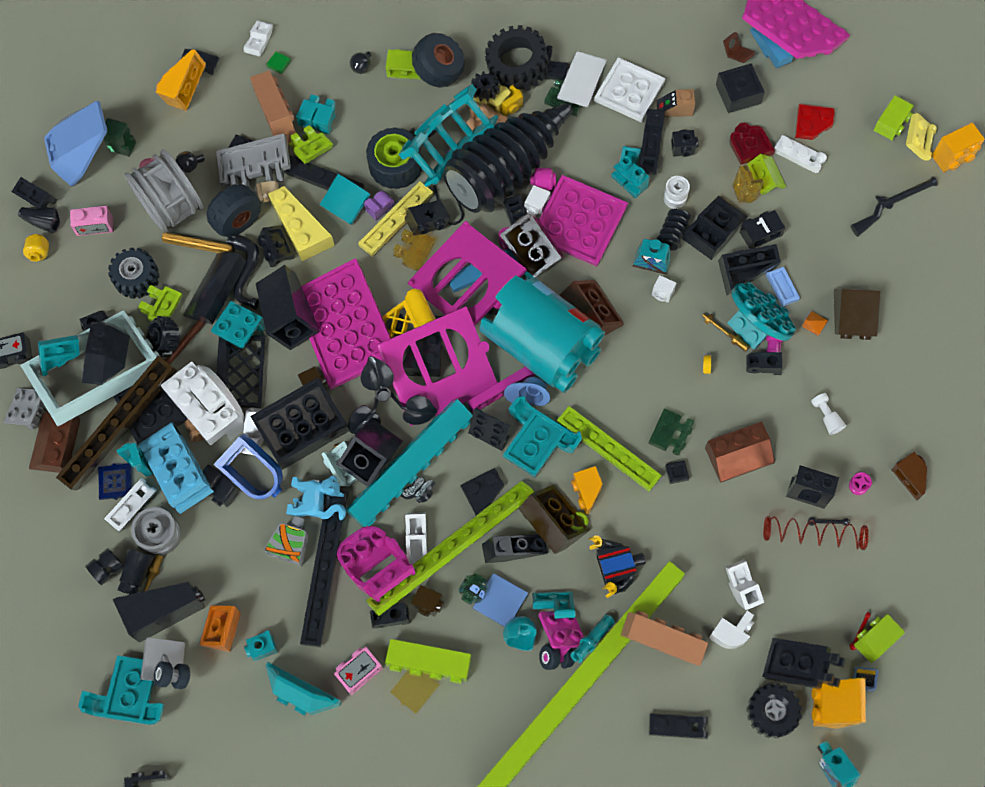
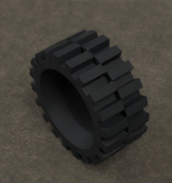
[485,25,549,91]

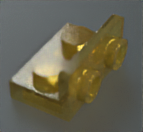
[732,165,764,203]

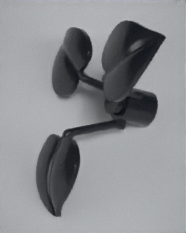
[348,356,437,434]

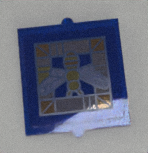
[98,463,132,500]

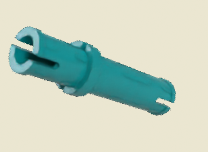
[571,614,615,663]

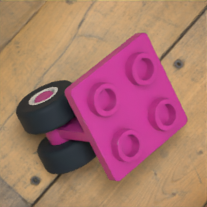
[538,611,584,670]

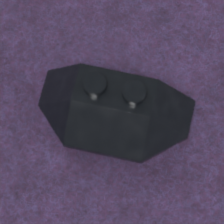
[82,321,130,385]

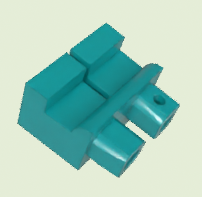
[296,94,336,135]
[611,155,649,199]

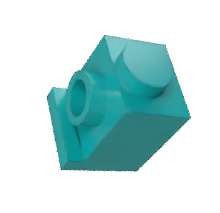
[244,630,278,661]

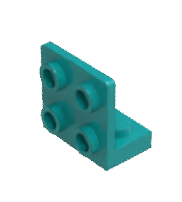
[211,301,265,348]

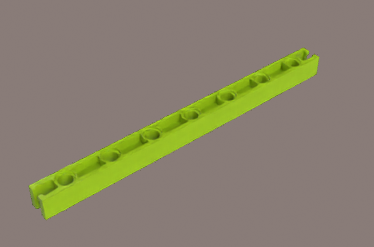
[477,561,685,787]

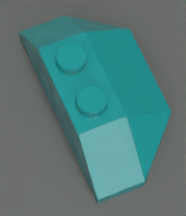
[266,661,342,716]

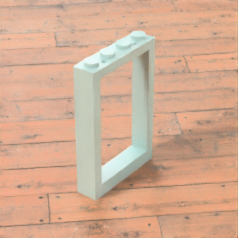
[20,310,159,426]

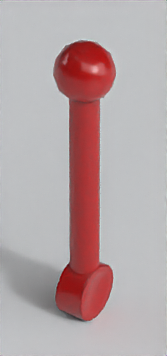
[849,611,871,651]

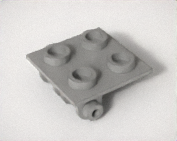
[4,388,45,430]

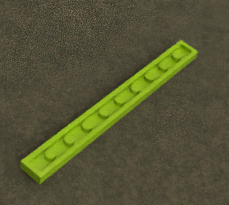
[366,481,534,616]

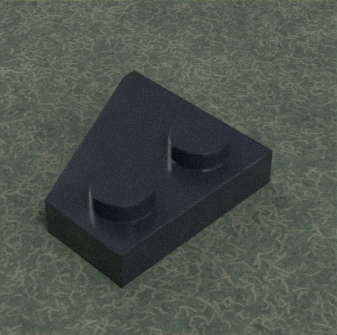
[460,468,504,516]

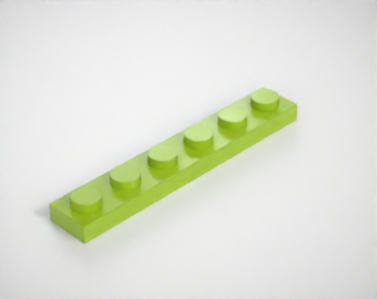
[557,406,662,492]

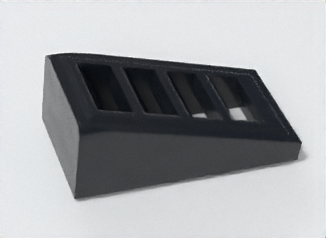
[503,194,527,225]

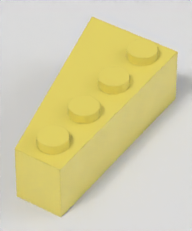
[268,186,335,261]

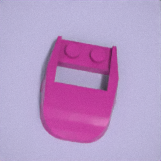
[337,526,415,602]

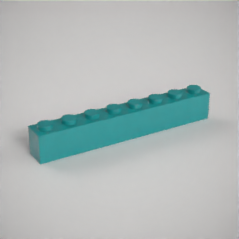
[345,399,473,527]

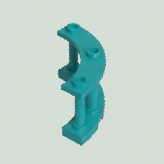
[398,84,498,187]

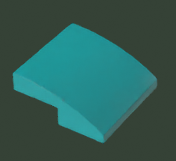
[319,174,371,225]

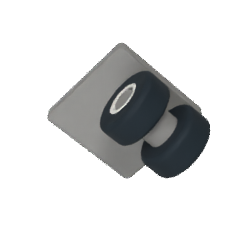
[141,638,190,689]

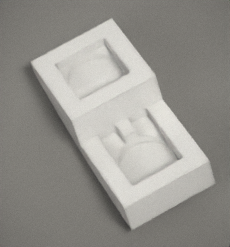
[244,21,273,57]

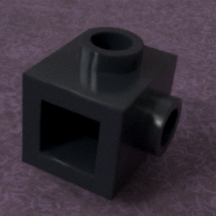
[671,129,699,157]

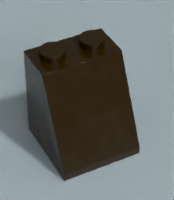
[834,289,880,340]

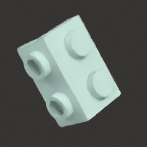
[322,441,357,487]

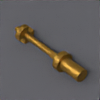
[702,313,750,352]
[143,555,164,591]

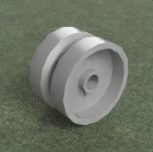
[131,507,181,556]

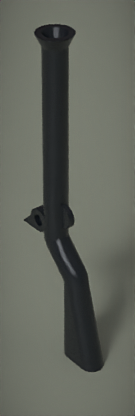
[851,176,938,237]

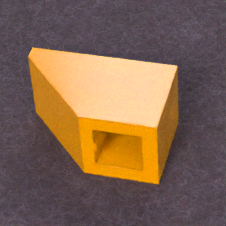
[571,466,602,515]

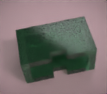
[103,118,136,157]

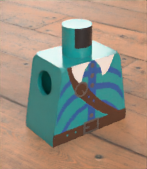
[632,239,671,275]
[817,741,861,787]

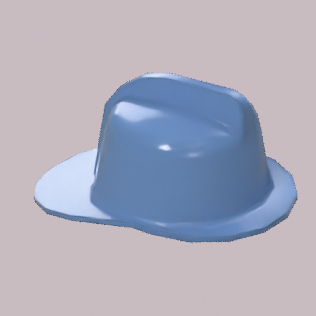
[504,377,550,406]

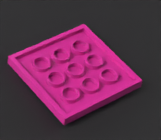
[539,175,628,267]

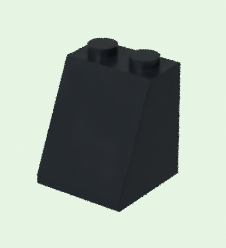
[336,418,403,487]

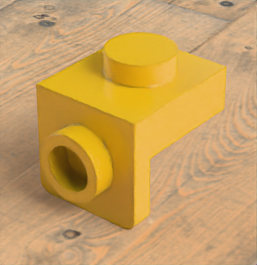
[502,85,523,117]

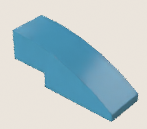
[750,27,794,68]

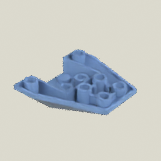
[44,101,107,186]

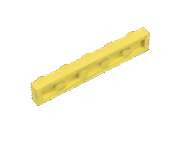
[358,181,434,257]

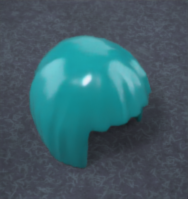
[503,616,537,651]

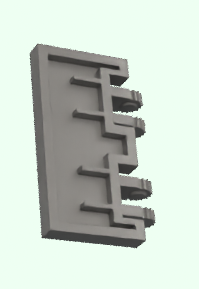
[216,133,291,188]

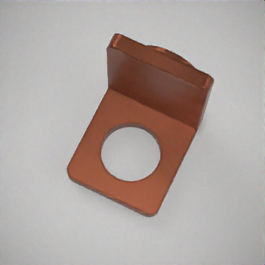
[723,32,755,63]

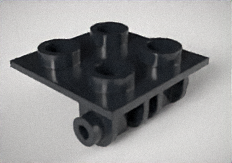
[468,408,510,451]

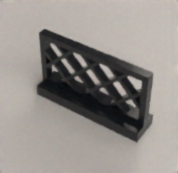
[216,335,265,409]

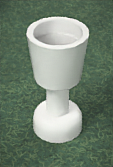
[811,393,847,435]

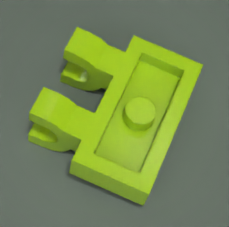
[289,125,333,164]
[138,285,183,321]

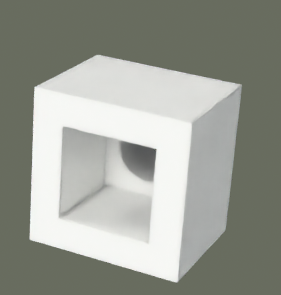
[652,275,677,303]

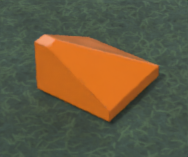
[802,311,828,336]

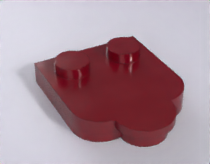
[729,123,775,165]

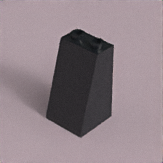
[255,264,320,350]
[112,582,205,643]

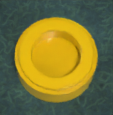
[703,355,711,374]

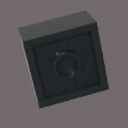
[716,63,765,113]

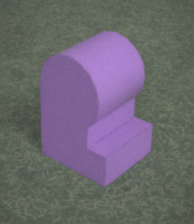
[364,190,395,221]

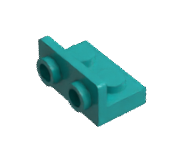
[117,442,153,477]

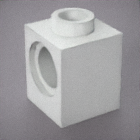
[524,186,550,218]

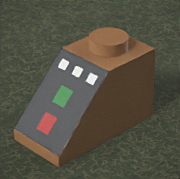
[656,89,695,117]

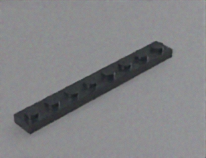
[228,134,364,191]
[300,489,348,648]

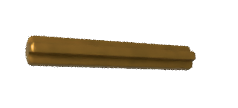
[162,232,233,253]

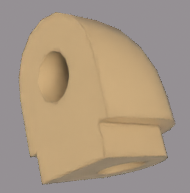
[256,181,279,203]

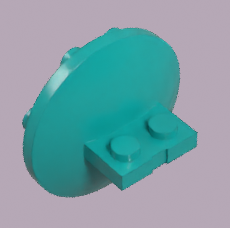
[727,282,796,350]

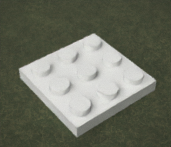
[594,57,665,123]

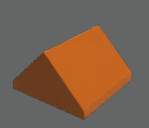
[199,606,241,652]

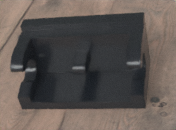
[11,177,57,210]

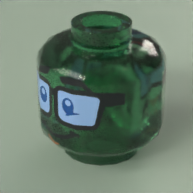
[458,573,488,605]

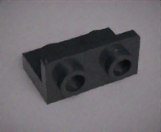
[258,225,295,267]

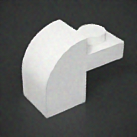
[725,559,764,610]
[709,611,754,649]

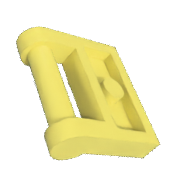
[906,113,937,160]

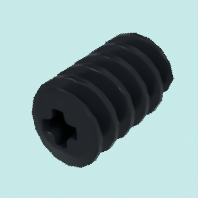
[657,209,691,251]

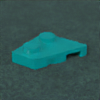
[38,335,80,376]

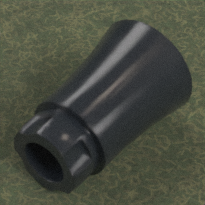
[117,549,154,595]

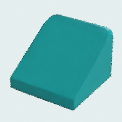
[620,146,641,165]

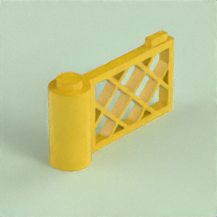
[382,288,436,338]

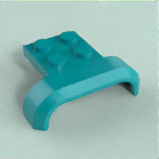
[503,396,582,478]
[78,655,165,725]

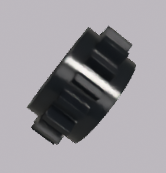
[146,316,180,357]

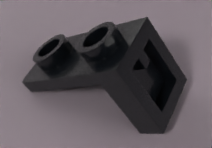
[124,771,171,787]

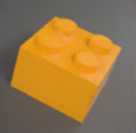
[932,122,985,172]

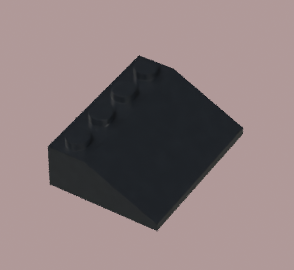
[250,377,349,470]

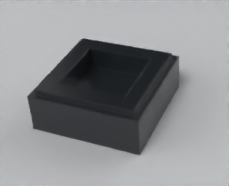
[665,460,689,484]

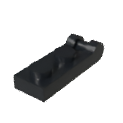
[649,713,708,739]

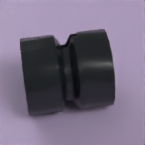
[85,548,124,586]

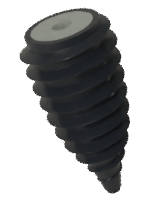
[443,103,573,213]

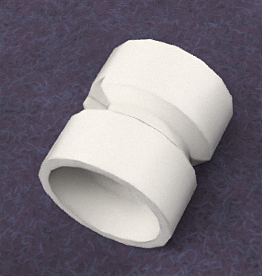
[664,176,690,209]

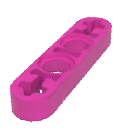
[467,367,535,413]

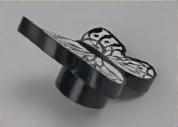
[400,477,436,503]

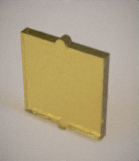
[390,670,439,714]

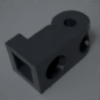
[746,352,782,375]
[370,602,411,629]

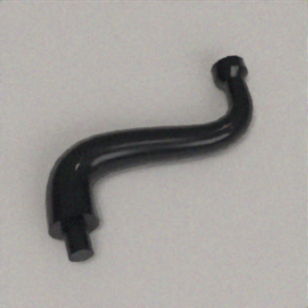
[227,235,259,309]

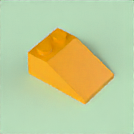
[156,49,206,111]
[811,678,866,729]

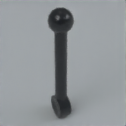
[808,517,850,526]

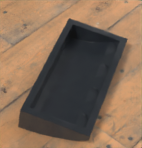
[183,252,247,325]

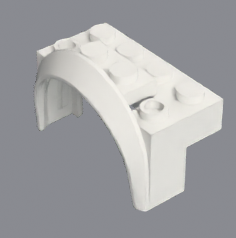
[161,362,245,446]

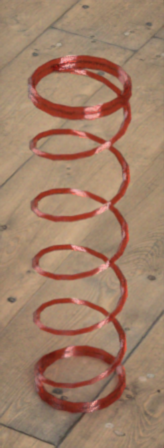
[763,516,869,551]

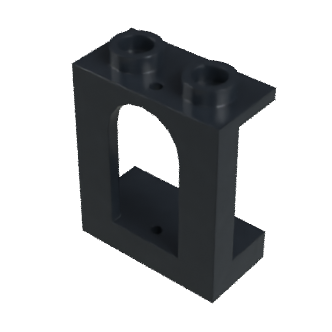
[786,465,839,509]

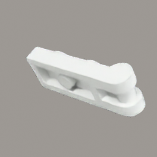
[774,135,827,173]
[104,478,157,532]

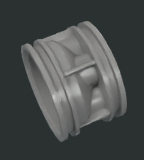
[124,149,204,234]

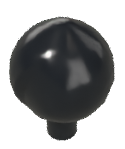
[350,51,371,74]
[175,151,205,173]

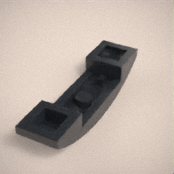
[639,109,665,175]

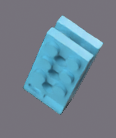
[139,422,214,514]

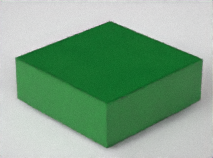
[266,51,291,74]

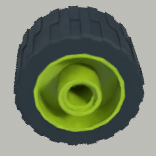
[366,127,422,189]

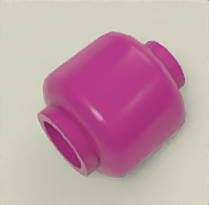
[530,168,556,191]

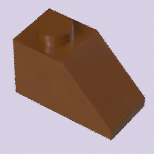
[892,451,927,501]

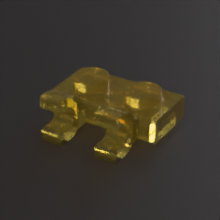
[393,229,435,272]

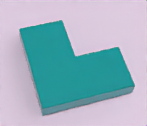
[532,591,575,618]

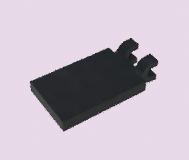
[762,638,846,689]

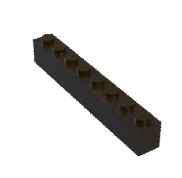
[55,356,177,491]

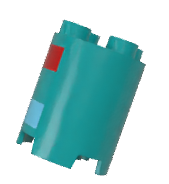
[480,272,605,393]

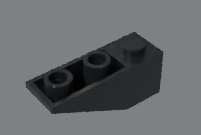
[482,535,548,563]

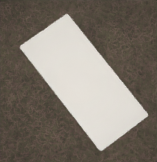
[557,51,606,107]

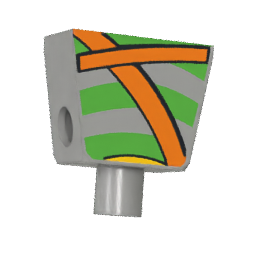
[264,516,309,567]

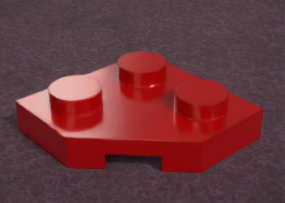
[795,104,835,140]

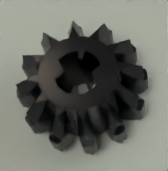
[471,71,501,102]

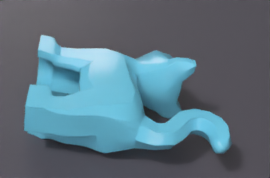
[286,476,346,520]

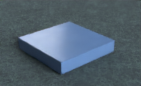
[473,573,528,627]

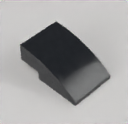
[682,196,748,260]

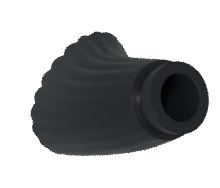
[18,207,60,234]

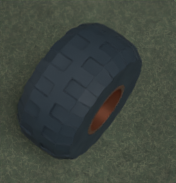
[412,33,465,88]
[206,184,261,237]

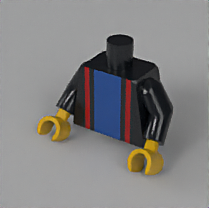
[588,535,646,598]

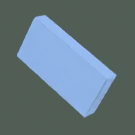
[766,267,800,306]

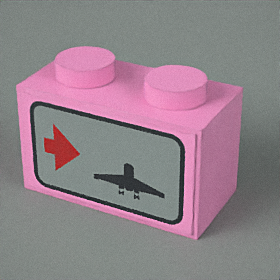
[70,206,113,236]
[334,647,383,696]

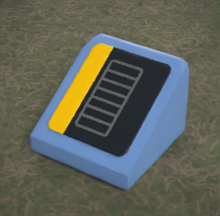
[853,667,878,692]

